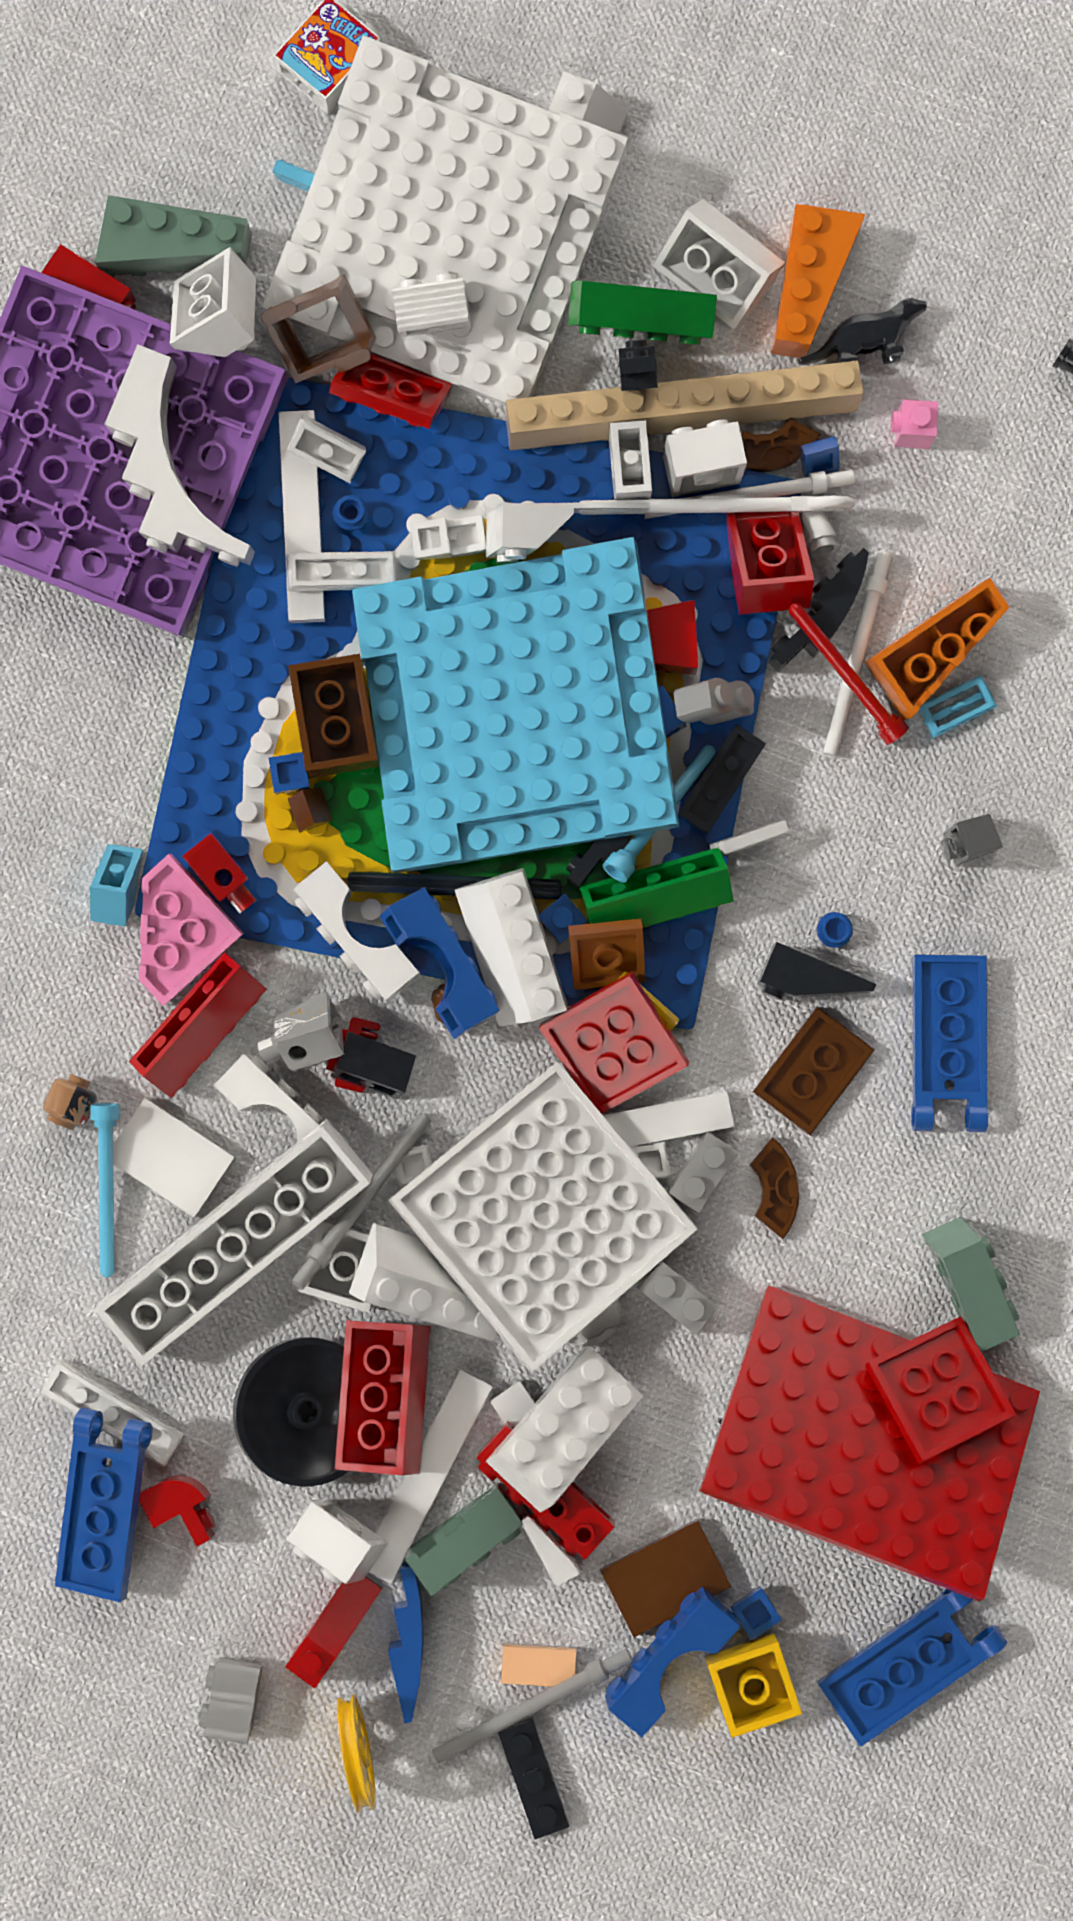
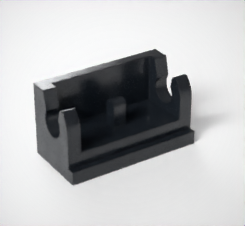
[330,1032,417,1099]

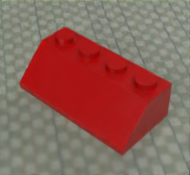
[335,1320,430,1476]

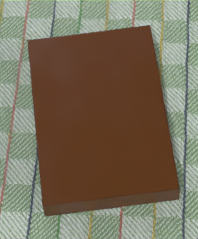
[752,1006,875,1136]
[600,1519,731,1638]

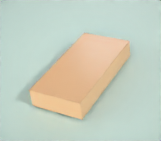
[501,1643,576,1687]

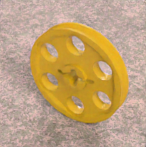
[337,1694,376,1813]

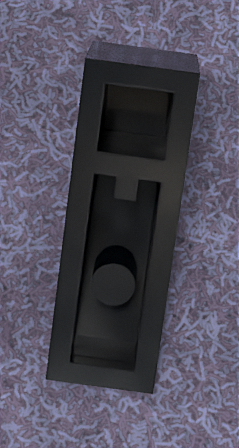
[757,942,877,1001]

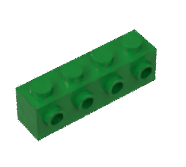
[568,280,717,345]
[580,847,734,928]

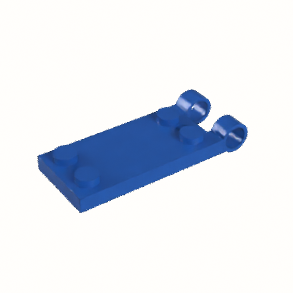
[911,955,988,1132]
[54,1407,153,1603]
[817,1589,1007,1747]

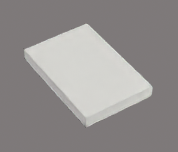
[113,1098,236,1218]

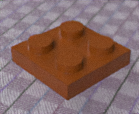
[568,918,646,990]

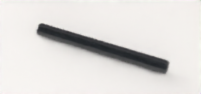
[347,871,561,899]

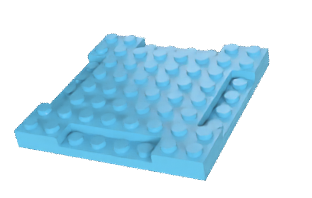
[352,537,680,873]

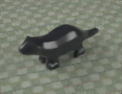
[798,298,927,365]

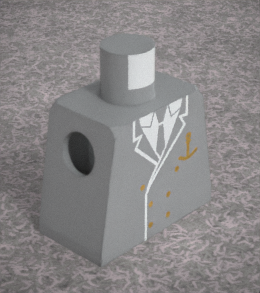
[258,991,344,1070]

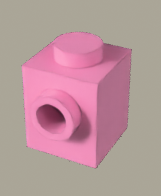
[890,399,938,449]

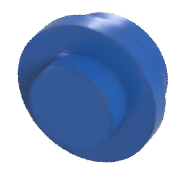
[816,912,853,948]

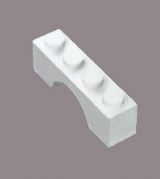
[293,861,420,1003]
[213,1054,350,1145]

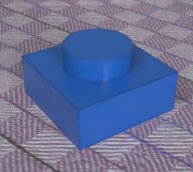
[801,436,840,478]
[268,752,311,795]
[539,893,588,944]
[730,1586,782,1640]

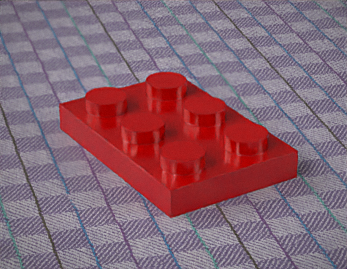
[329,354,452,429]

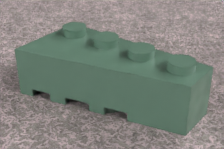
[95,195,252,278]

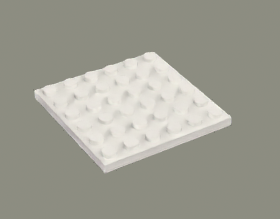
[389,1062,698,1373]

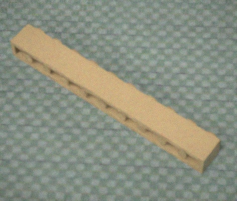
[506,361,864,451]

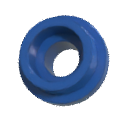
[333,495,369,531]

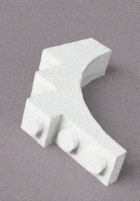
[105,344,255,567]

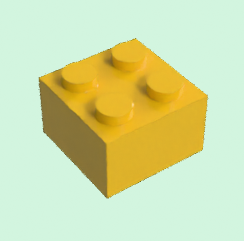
[704,1633,802,1738]

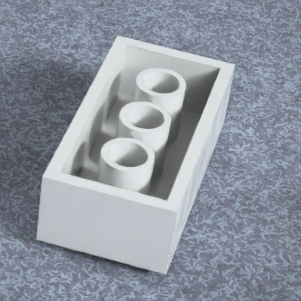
[486,1345,643,1512]

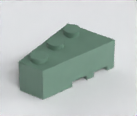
[921,1217,1020,1352]
[405,1483,523,1597]

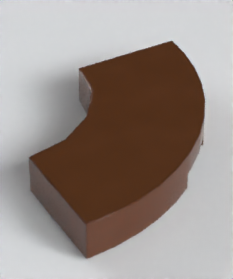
[741,418,822,473]
[749,1137,799,1239]

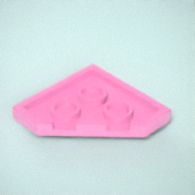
[139,853,244,1006]

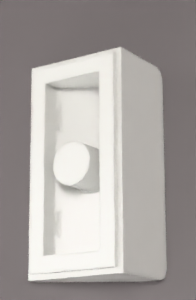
[286,415,366,483]

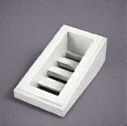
[522,1511,582,1586]

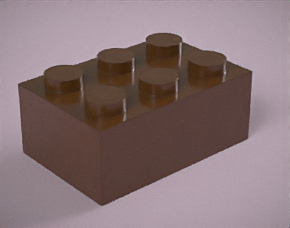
[288,653,380,779]

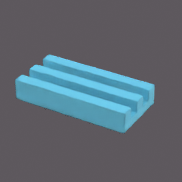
[272,159,315,192]
[918,675,997,739]

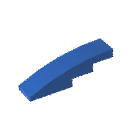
[388,1562,424,1724]

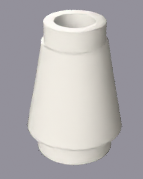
[800,511,838,558]

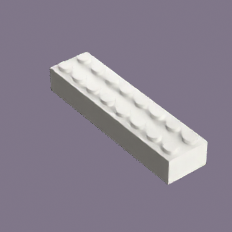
[95,1119,373,1366]

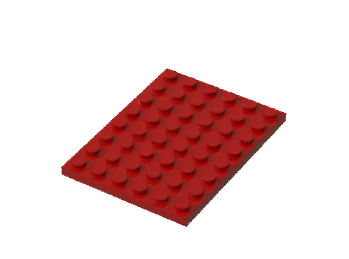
[699,1285,1040,1602]

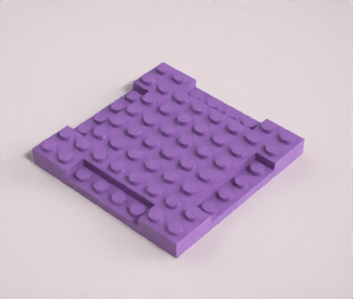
[0,265,289,639]

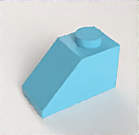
[90,844,143,926]

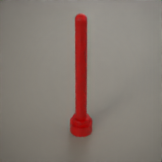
[789,603,909,745]

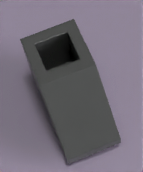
[942,814,1003,866]

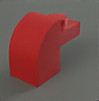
[139,1475,216,1547]

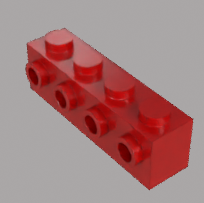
[128,952,267,1098]
[477,1421,615,1560]

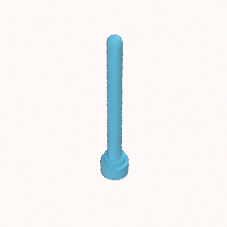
[603,745,716,883]
[90,1103,120,1278]

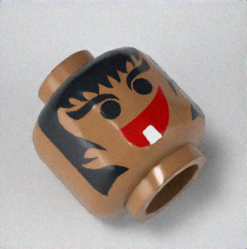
[43,1074,97,1130]

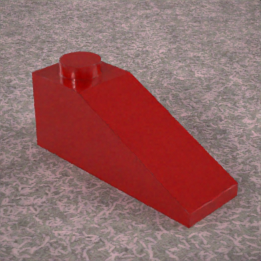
[285,1576,382,1689]

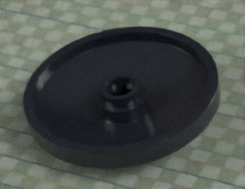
[233,1337,349,1487]

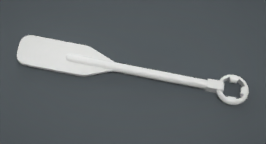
[523,496,855,515]

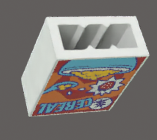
[273,0,381,115]

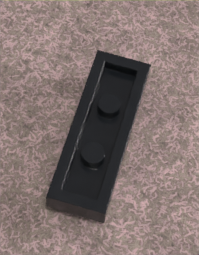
[678,724,766,835]
[498,1717,570,1839]

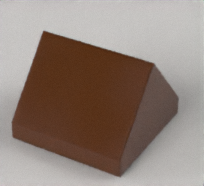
[288,787,333,833]

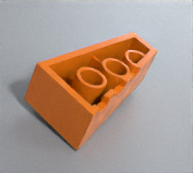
[771,204,866,358]
[864,578,1010,720]

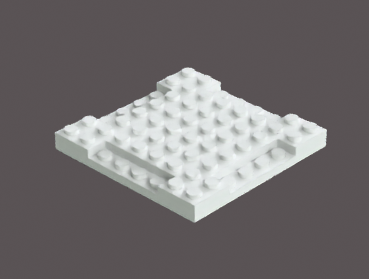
[262,35,629,406]

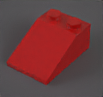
[725,512,814,614]

